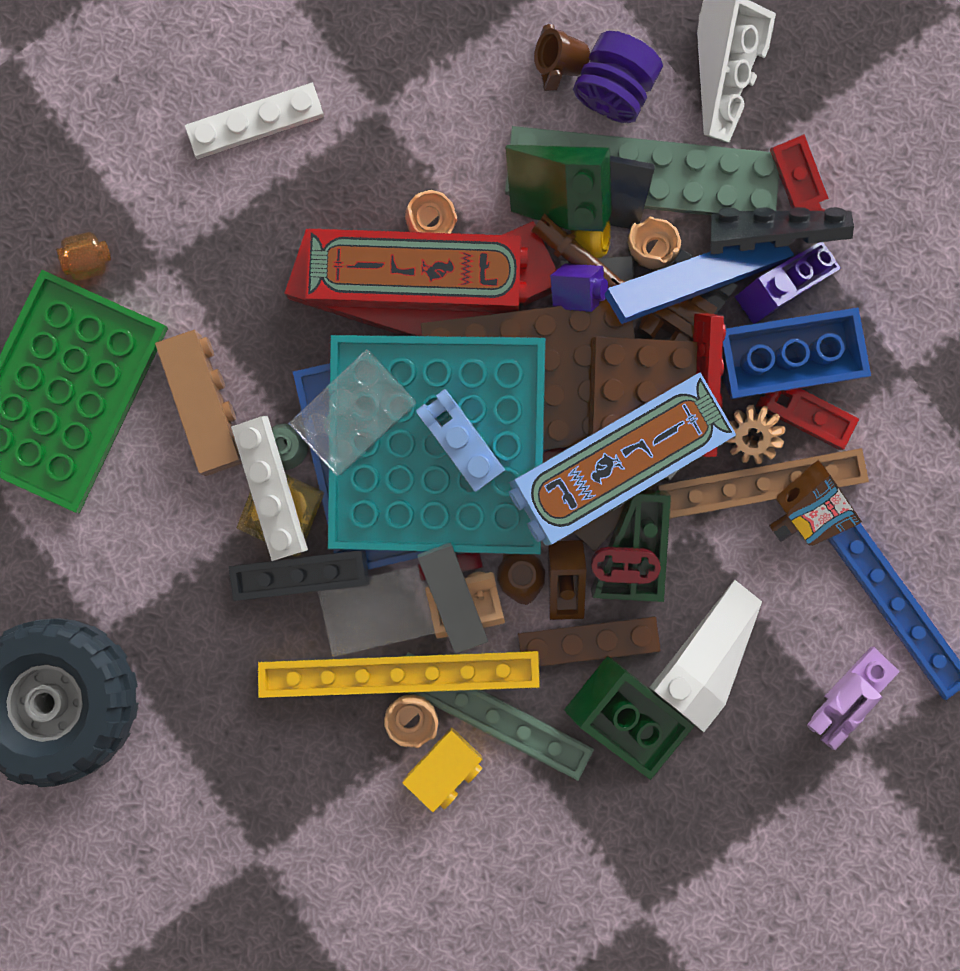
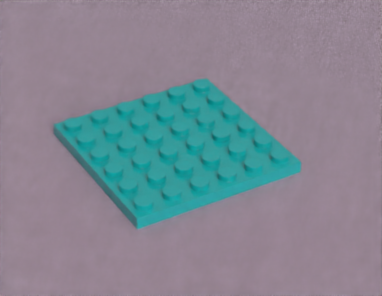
[328,335,546,554]

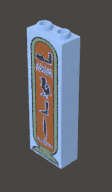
[509,372,736,545]

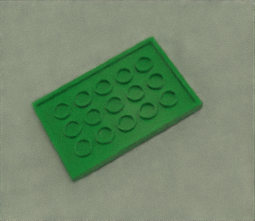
[0,270,168,513]

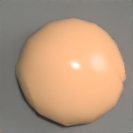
[405,190,457,233]
[628,216,681,269]
[384,694,438,748]

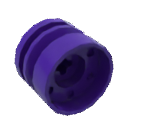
[573,31,663,123]

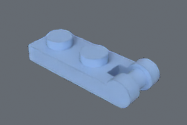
[416,389,505,492]

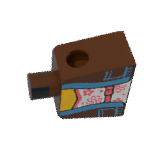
[769,460,862,546]

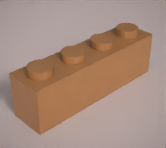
[155,329,242,476]

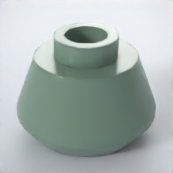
[271,423,308,470]

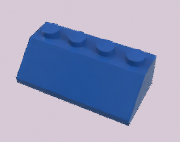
[721,307,871,399]

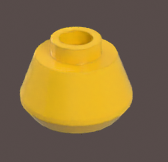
[571,220,611,258]

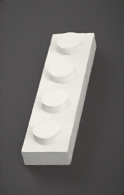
[185,82,325,159]
[231,416,308,561]

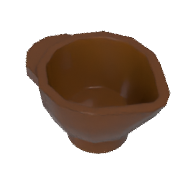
[497,553,546,605]

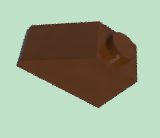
[548,540,587,620]

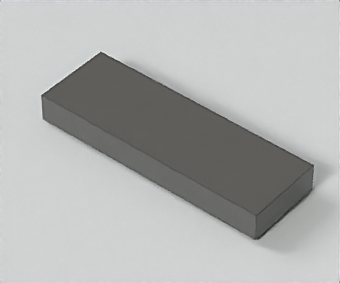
[417,542,488,654]

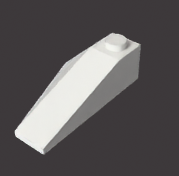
[697,0,776,142]
[649,580,762,732]

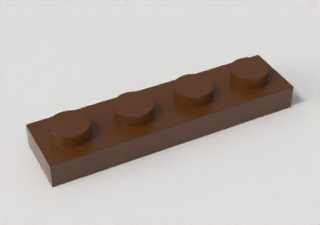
[518,616,661,666]

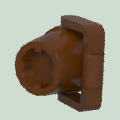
[534,24,590,91]

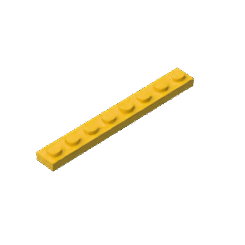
[258,651,540,698]

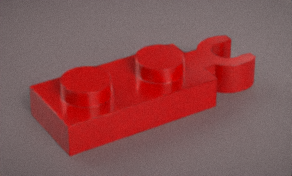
[769,134,829,211]

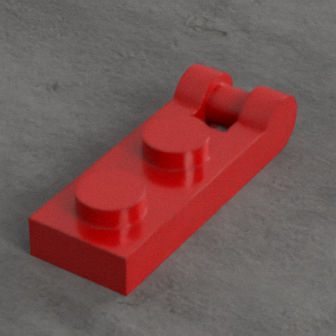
[756,388,859,451]

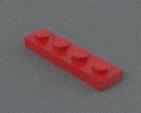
[693,313,726,457]

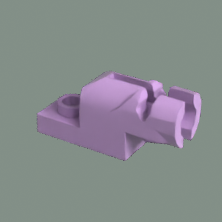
[807,647,900,750]

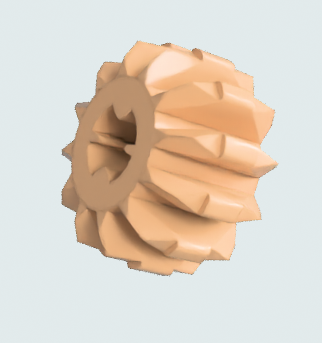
[726,405,785,464]

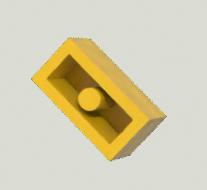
[402,727,482,812]

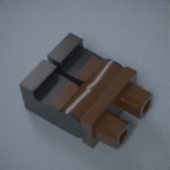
[637,249,737,342]

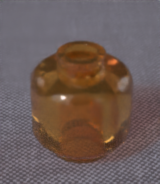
[56,232,111,281]

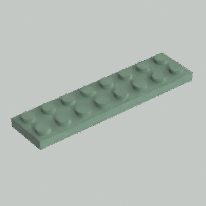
[505,126,779,216]

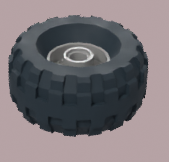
[0,618,139,787]

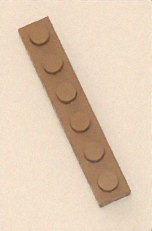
[656,448,869,519]

